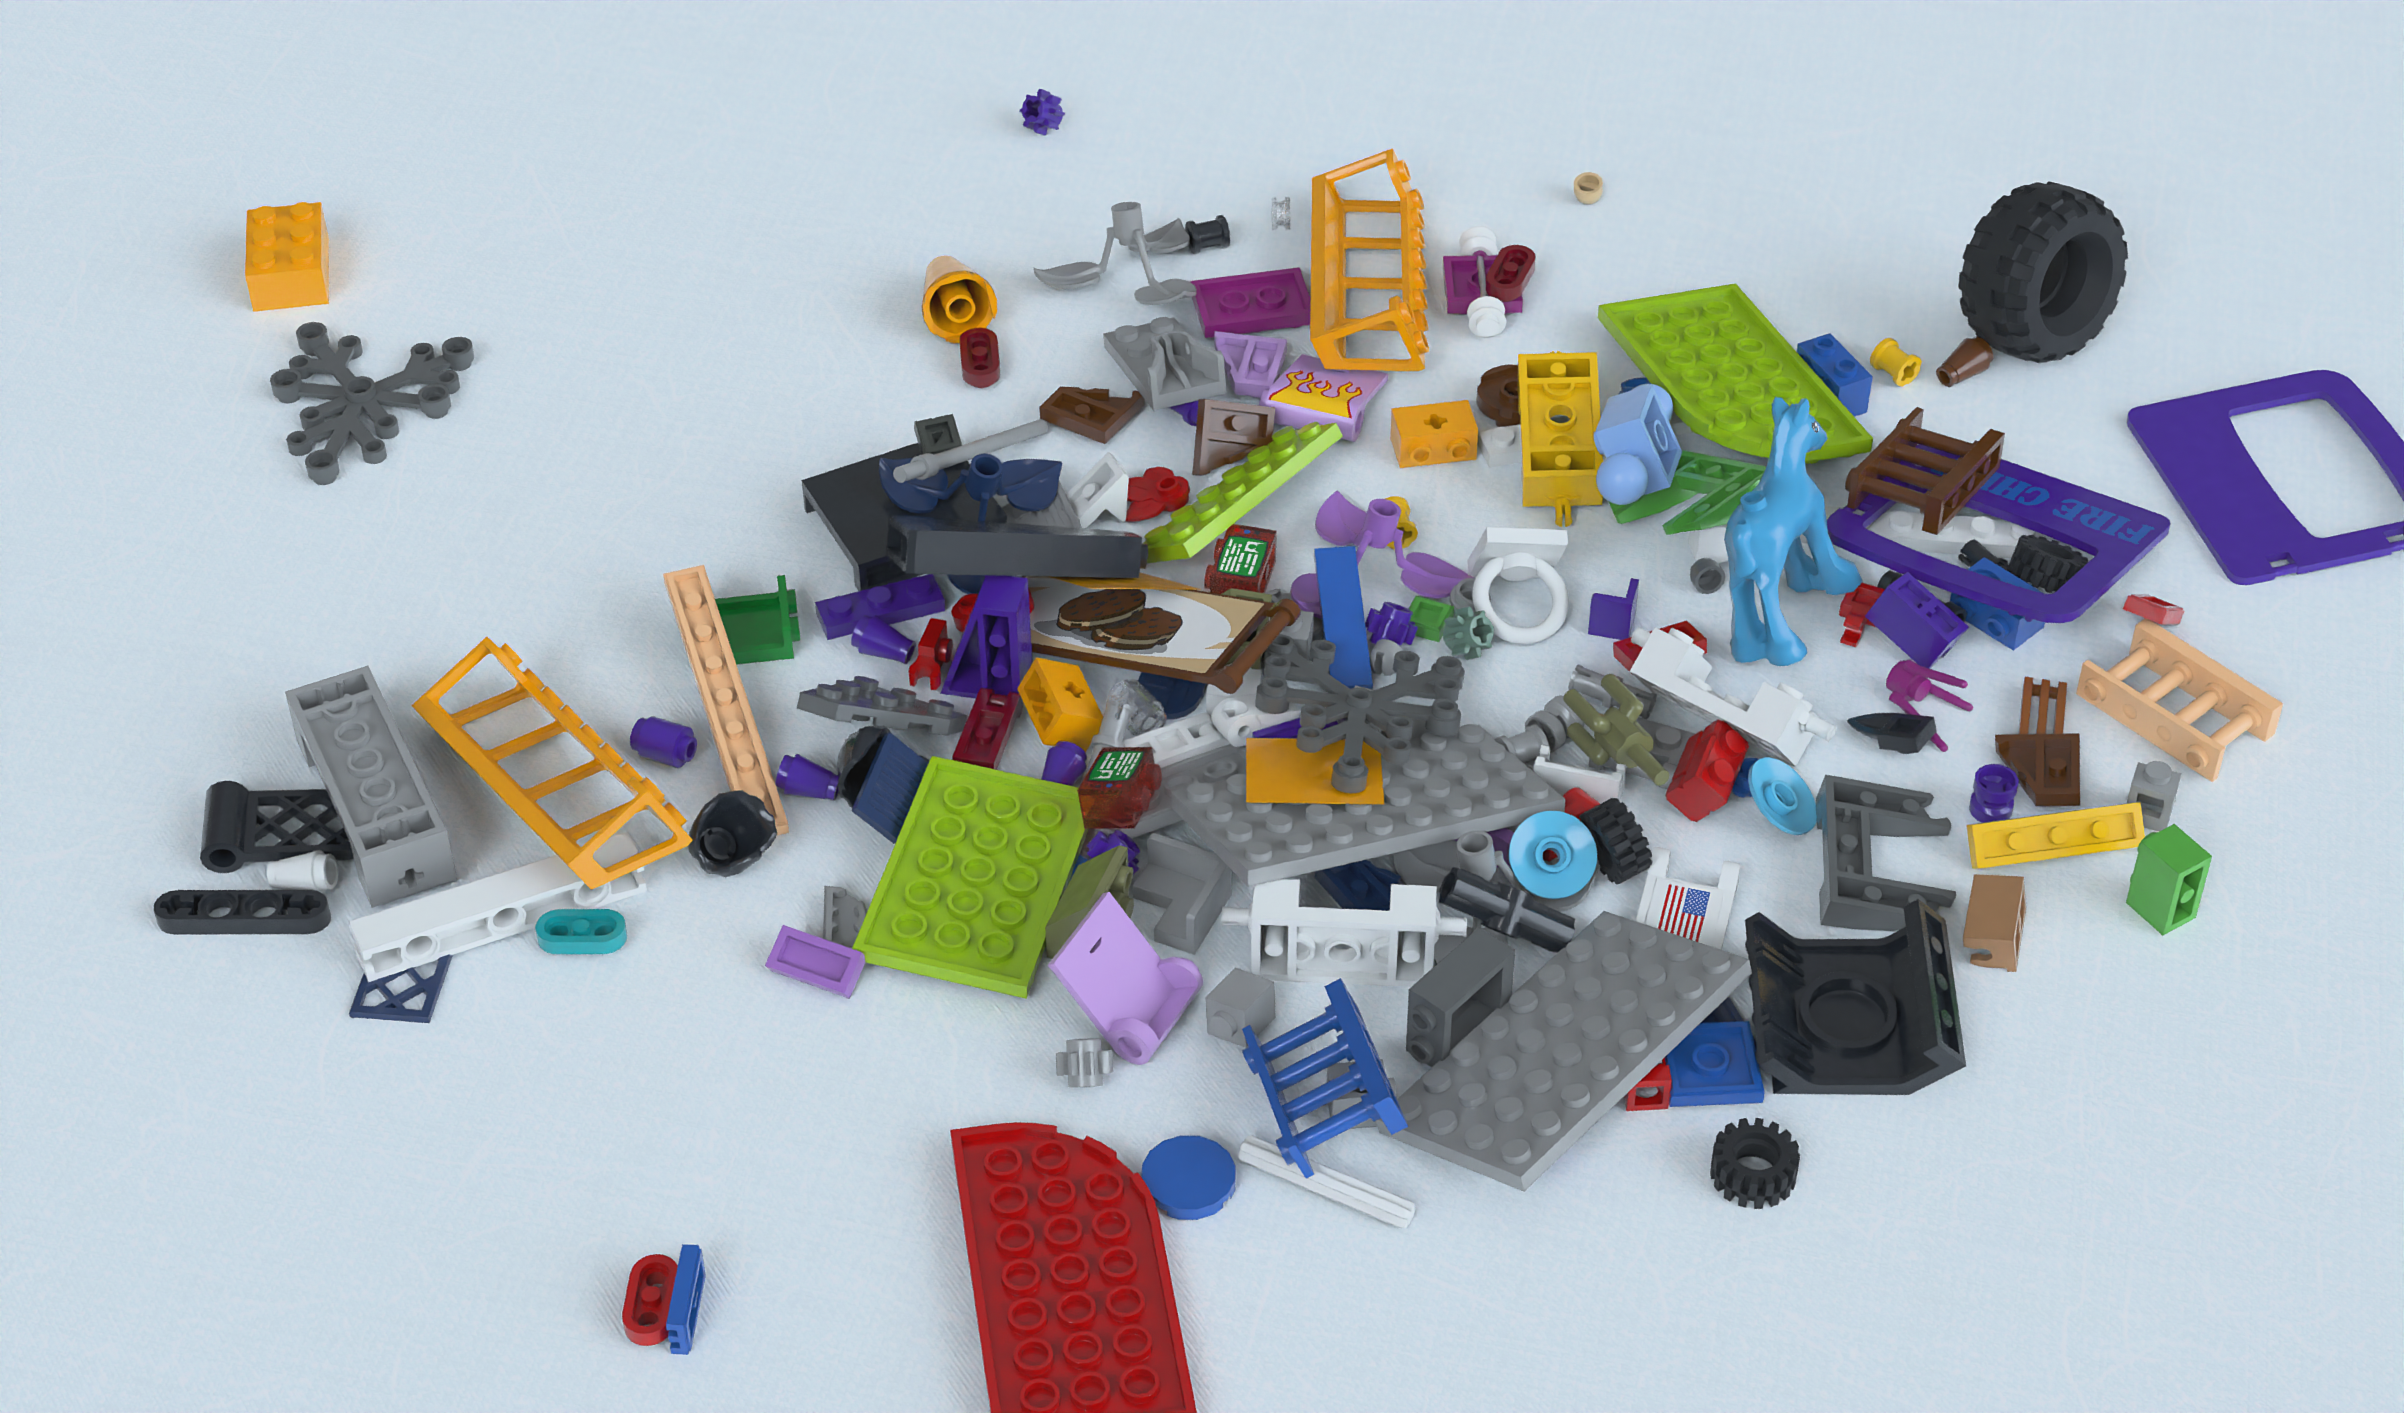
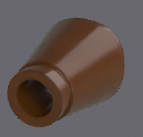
[1936,336,1994,387]

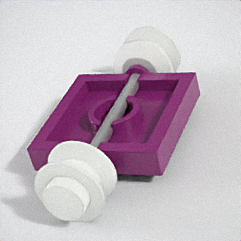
[1442,226,1523,338]

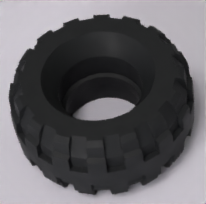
[1958,181,2128,363]

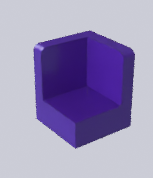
[1588,578,1639,640]

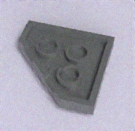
[797,676,967,736]

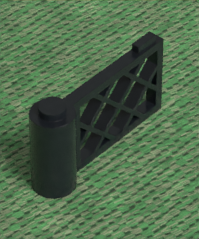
[200,781,354,873]

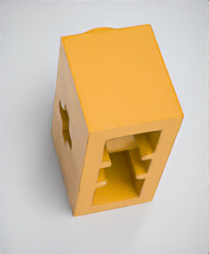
[1390,400,1478,468]
[1017,657,1103,752]

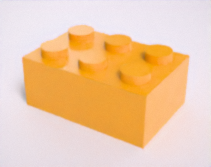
[245,202,329,312]

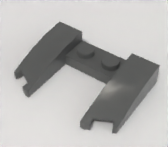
[1816,774,1956,931]

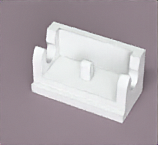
[1534,745,1626,804]

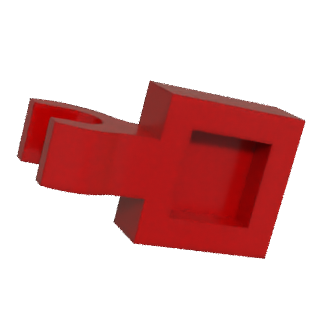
[1839,582,1885,647]
[908,618,953,690]

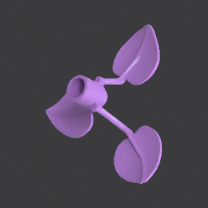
[1290,490,1475,619]

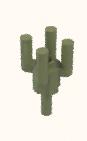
[1563,674,1669,786]

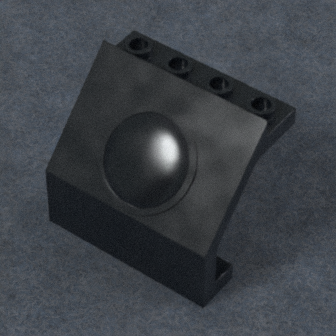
[1745,899,1966,1095]

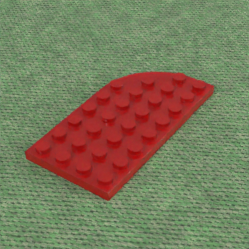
[950,1122,1197,1413]

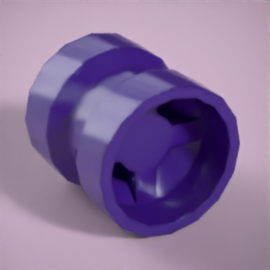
[1969,764,2019,823]

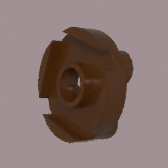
[1476,364,1520,427]

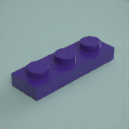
[815,574,945,640]

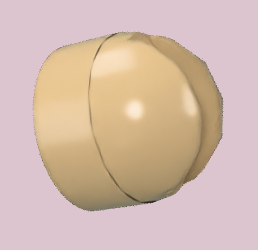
[1574,172,1603,204]

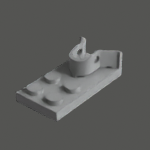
[1103,317,1227,411]

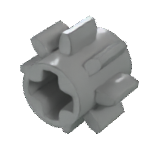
[1056,1038,1113,1087]

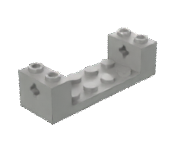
[285,666,457,908]

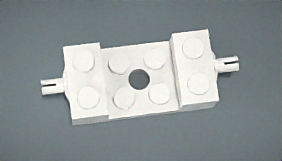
[1630,627,1837,766]
[1221,879,1467,987]

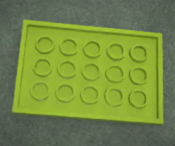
[852,756,1099,999]

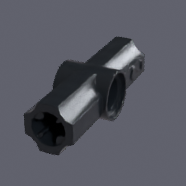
[1439,867,1575,953]

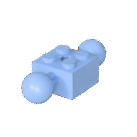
[1594,384,1682,505]

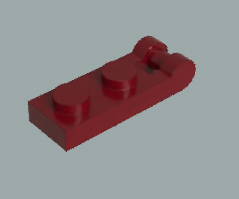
[952,687,1023,770]

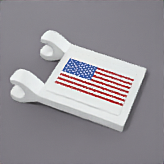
[1635,847,1741,950]

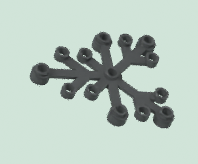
[270,322,474,485]
[1255,634,1465,793]

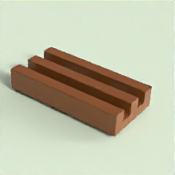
[2018,677,2067,734]

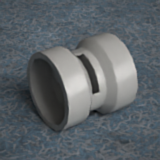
[1525,695,1584,753]

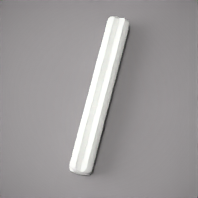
[1238,1135,1415,1228]

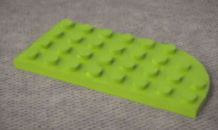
[1597,283,1873,464]

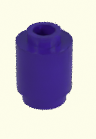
[630,716,697,768]

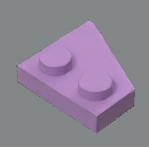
[1214,331,1287,398]

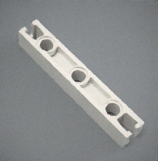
[349,832,647,982]

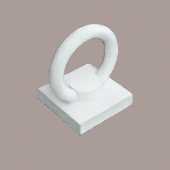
[1467,527,1569,644]

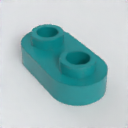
[535,909,627,954]

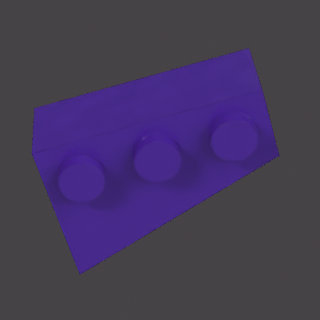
[940,575,1032,699]

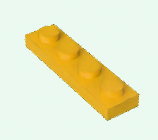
[1966,802,2145,869]

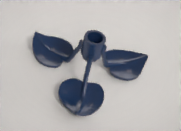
[879,453,1062,594]

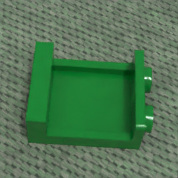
[715,575,800,665]

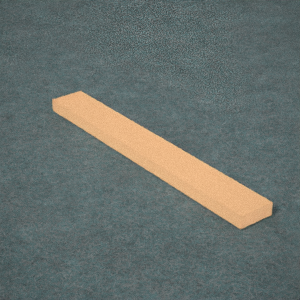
[663,565,789,836]

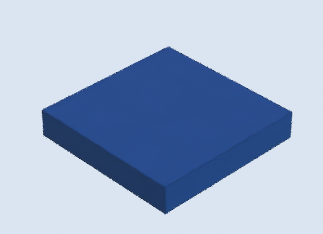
[1665,1021,1765,1107]

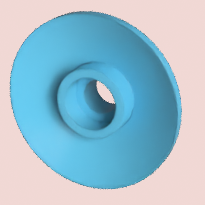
[1748,757,1817,835]
[1508,811,1597,899]

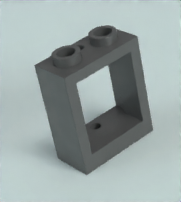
[1406,927,1515,1067]

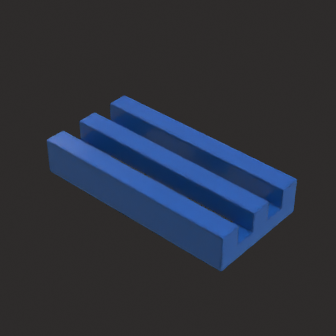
[666,1244,706,1355]

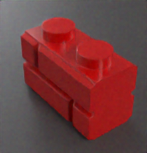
[1665,719,1749,822]

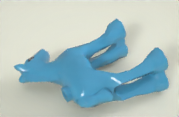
[1724,397,1863,666]

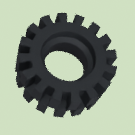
[2008,535,2088,593]
[1579,798,1652,884]
[1710,1118,1800,1209]

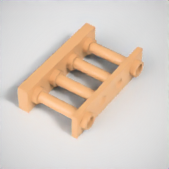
[2076,618,2283,782]

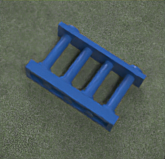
[1242,978,1408,1179]

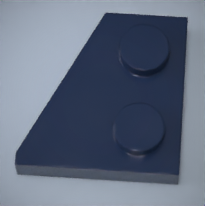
[1314,859,1401,911]

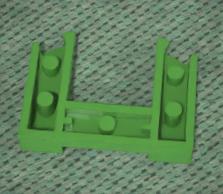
[1608,450,1766,535]

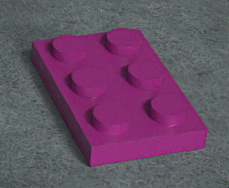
[1190,267,1311,338]

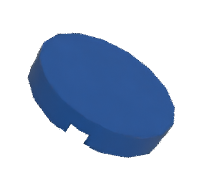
[1142,1136,1236,1220]

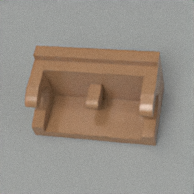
[1963,874,2026,972]

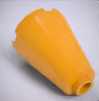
[922,255,997,343]

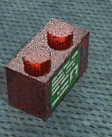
[1204,524,1277,594]
[1077,747,1162,829]

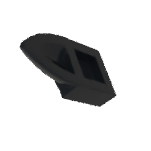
[1847,713,1937,754]

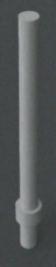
[893,419,1048,483]

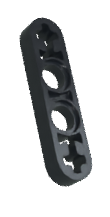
[154,890,331,935]

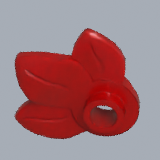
[1125,467,1190,522]

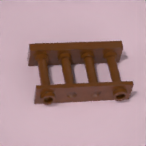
[1845,407,2005,535]

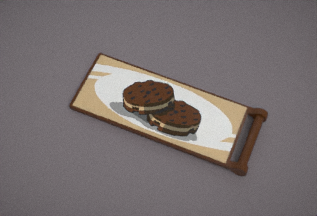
[1021,576,1301,694]

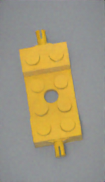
[1517,351,1603,527]

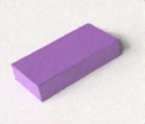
[765,925,865,999]

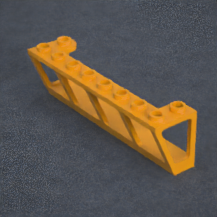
[1310,148,1429,371]
[411,637,693,890]

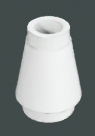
[267,850,338,893]

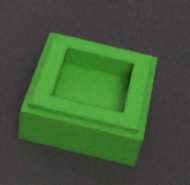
[1408,596,1454,642]

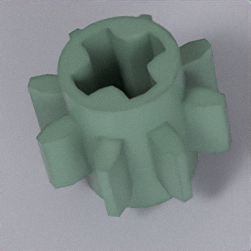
[1443,607,1494,660]

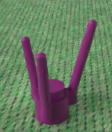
[1886,659,1973,752]

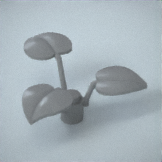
[1034,202,1197,305]
[1394,831,1599,965]

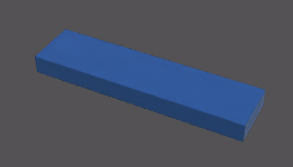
[1314,546,1373,690]

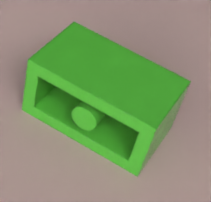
[2126,824,2212,935]

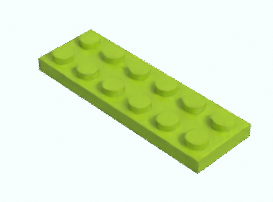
[1142,422,1343,564]

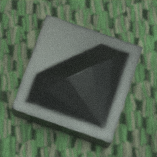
[914,414,962,455]

